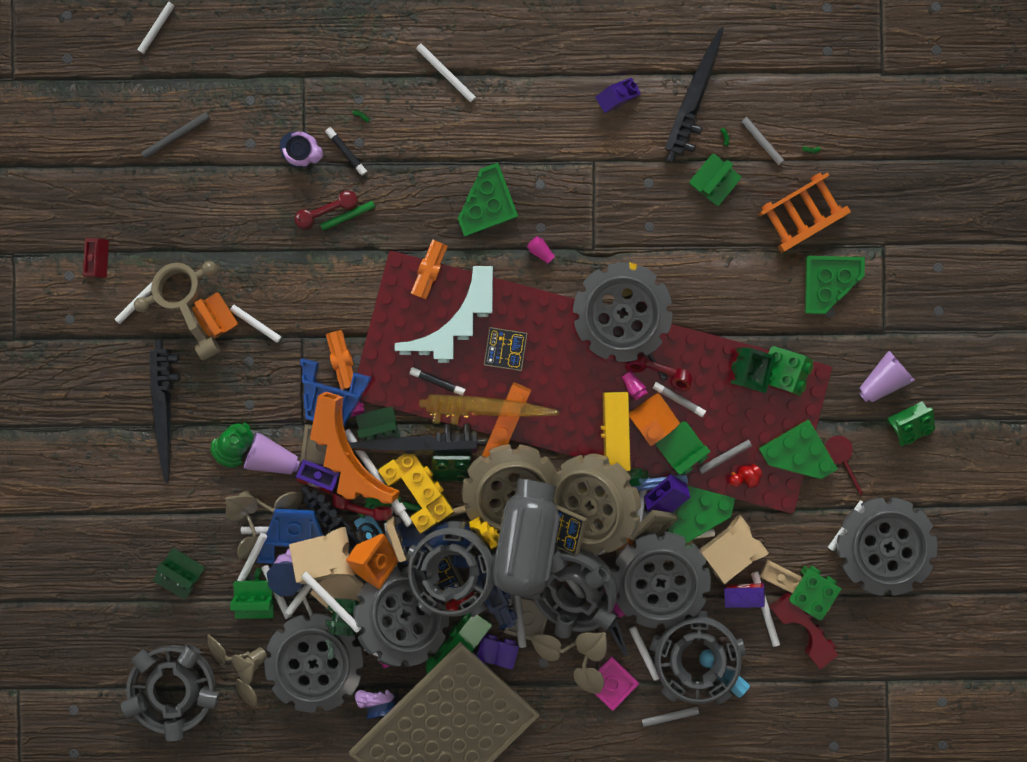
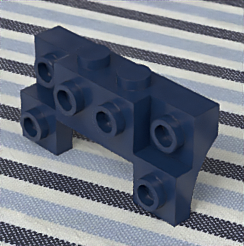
[398,522,475,568]
[476,554,518,630]

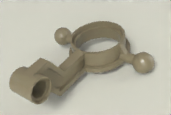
[134,261,221,361]

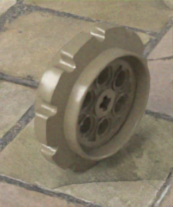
[462,445,557,532]
[551,454,641,554]

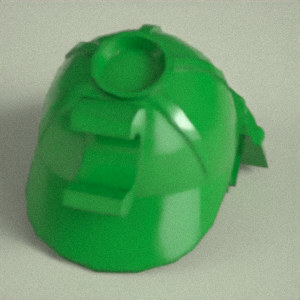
[210,422,253,468]

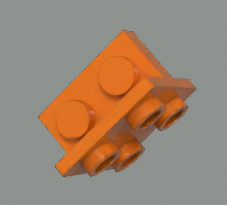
[192,292,238,339]

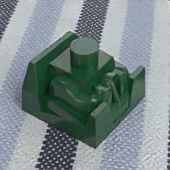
[731,347,775,393]

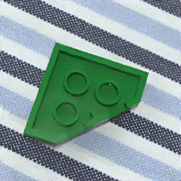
[458,163,518,237]
[805,256,865,314]
[758,419,838,479]
[667,486,735,544]

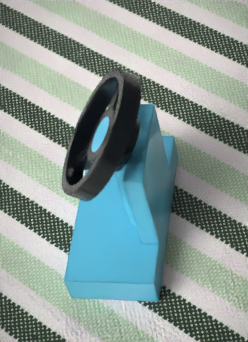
[354,516,384,543]

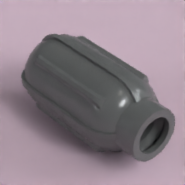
[493,479,560,597]

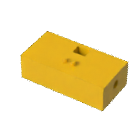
[601,392,630,471]

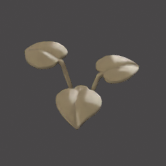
[225,491,303,560]
[531,631,607,694]
[207,634,267,708]

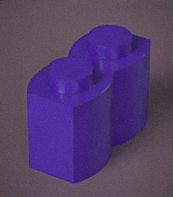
[476,633,519,669]

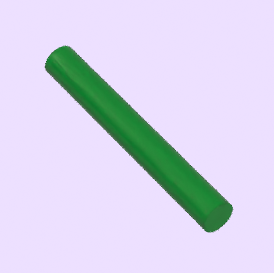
[320,201,376,231]

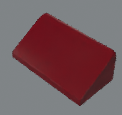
[83,238,109,278]

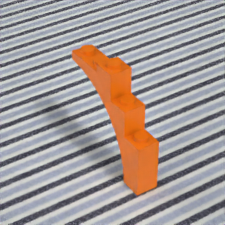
[310,392,400,504]

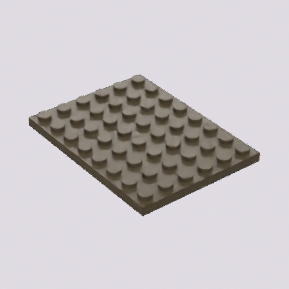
[349,642,540,762]

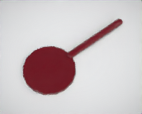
[825,435,863,495]

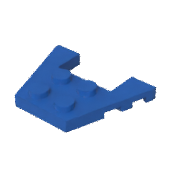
[300,358,372,426]
[257,509,323,564]

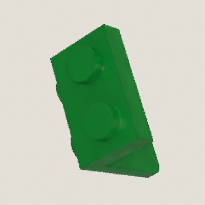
[768,346,813,396]
[655,421,711,475]
[789,565,841,620]

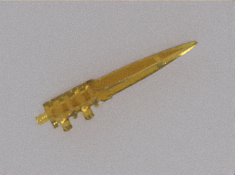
[419,395,559,425]

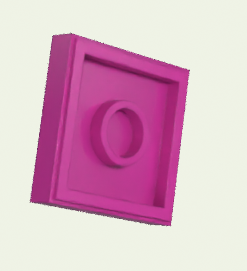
[595,656,639,711]

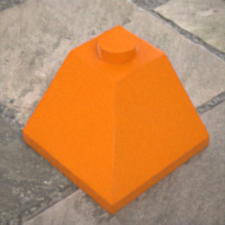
[629,392,680,446]
[346,534,398,589]

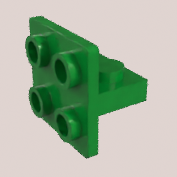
[689,153,742,206]
[888,402,935,446]
[230,581,274,619]

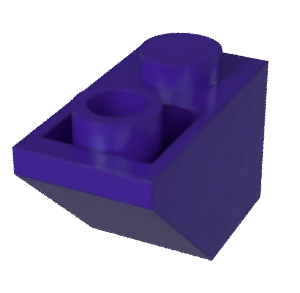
[595,77,641,113]

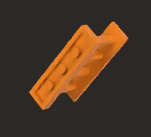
[758,172,851,253]

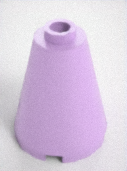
[859,351,915,402]
[244,433,300,474]

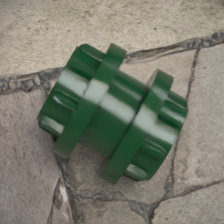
[325,598,359,636]

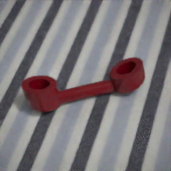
[294,190,358,230]
[626,355,693,392]
[332,489,393,521]

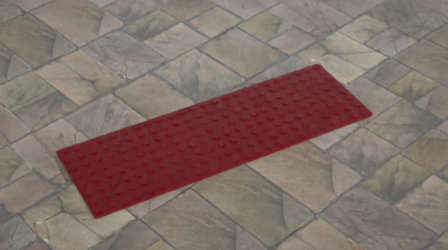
[357,251,832,513]

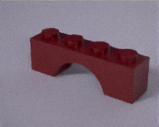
[769,592,838,670]

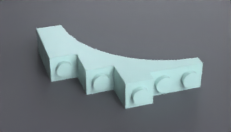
[395,266,493,363]

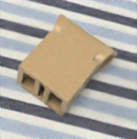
[700,514,769,584]
[289,527,355,584]
[310,575,364,613]

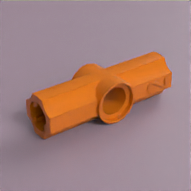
[411,240,448,300]
[326,330,354,389]

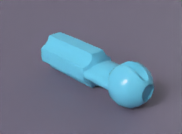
[699,649,750,698]

